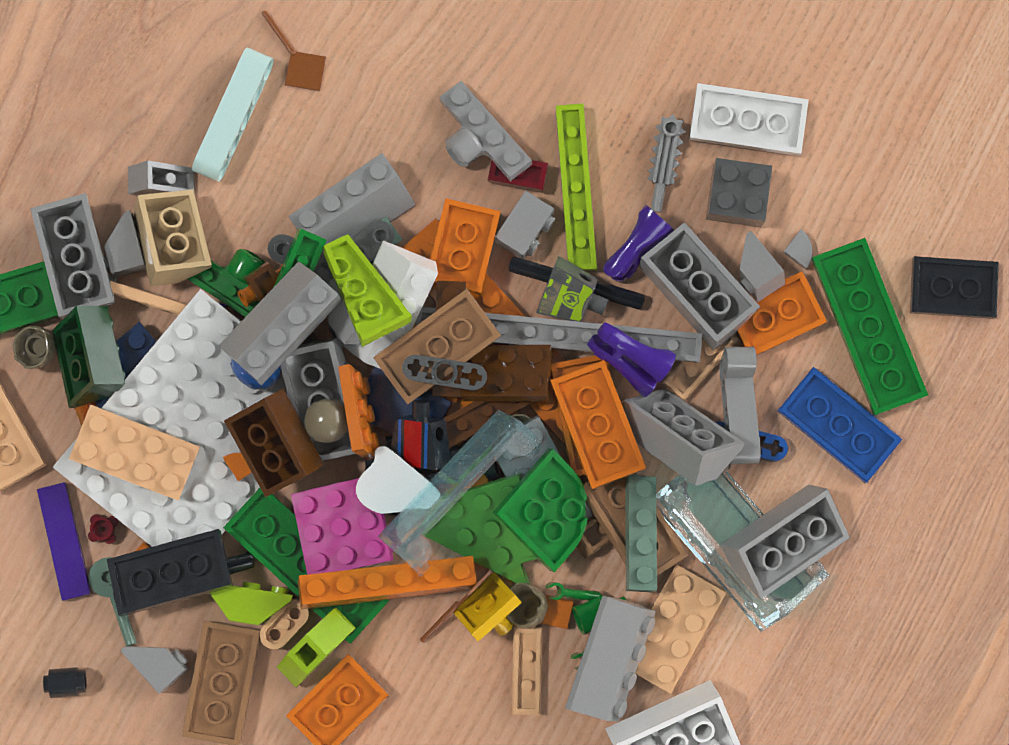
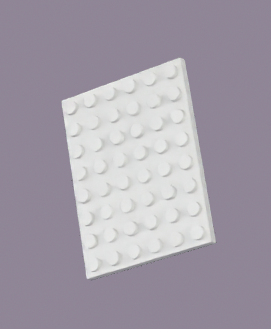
[53,289,289,547]

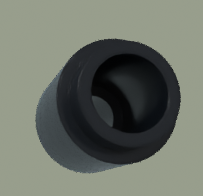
[43,667,87,698]

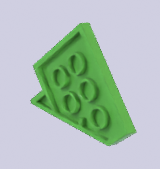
[413,473,537,584]

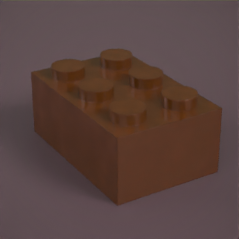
[224,389,325,497]

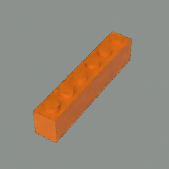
[298,556,477,610]

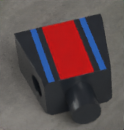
[391,400,451,470]

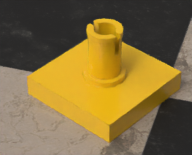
[453,572,522,641]

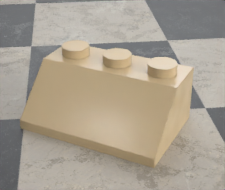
[133,189,212,287]

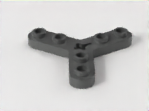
[267,220,394,337]

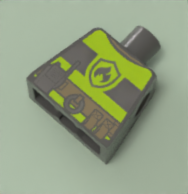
[536,256,608,322]

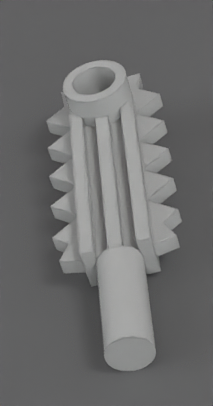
[647,114,686,213]

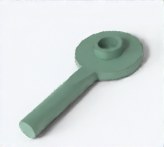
[88,557,137,646]

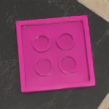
[291,478,394,575]

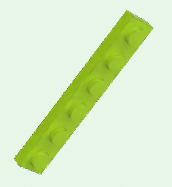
[555,103,597,271]

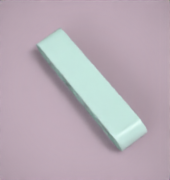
[192,47,274,182]

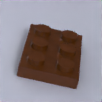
[461,344,553,401]

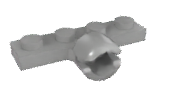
[439,81,532,181]

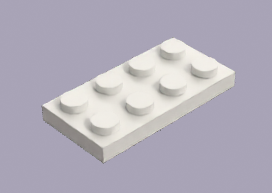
[689,83,809,156]

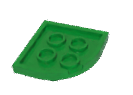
[493,448,588,572]

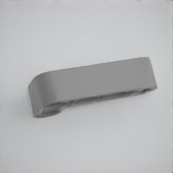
[720,346,761,464]

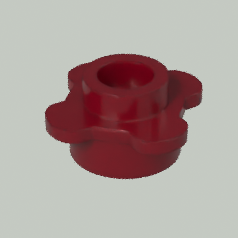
[88,514,119,544]

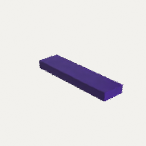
[37,482,92,601]

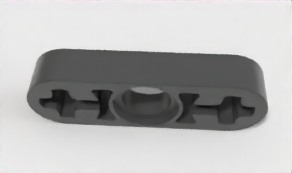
[402,354,487,390]

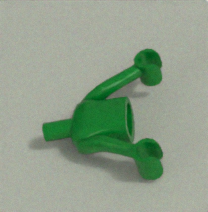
[545,582,626,670]

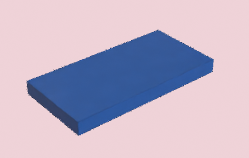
[777,367,902,484]

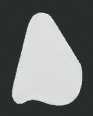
[356,446,441,514]

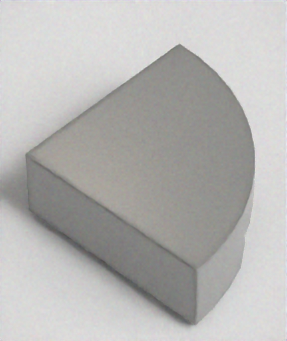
[783,229,812,269]

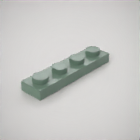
[625,475,657,593]

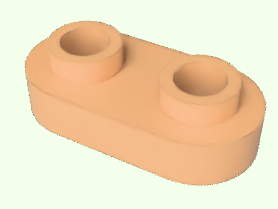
[260,599,310,649]

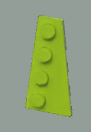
[323,234,412,347]

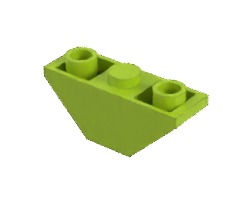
[210,582,295,625]
[277,607,356,688]

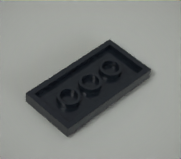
[107,529,233,617]

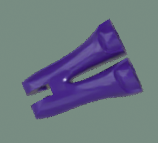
[603,205,674,283]
[587,322,676,397]

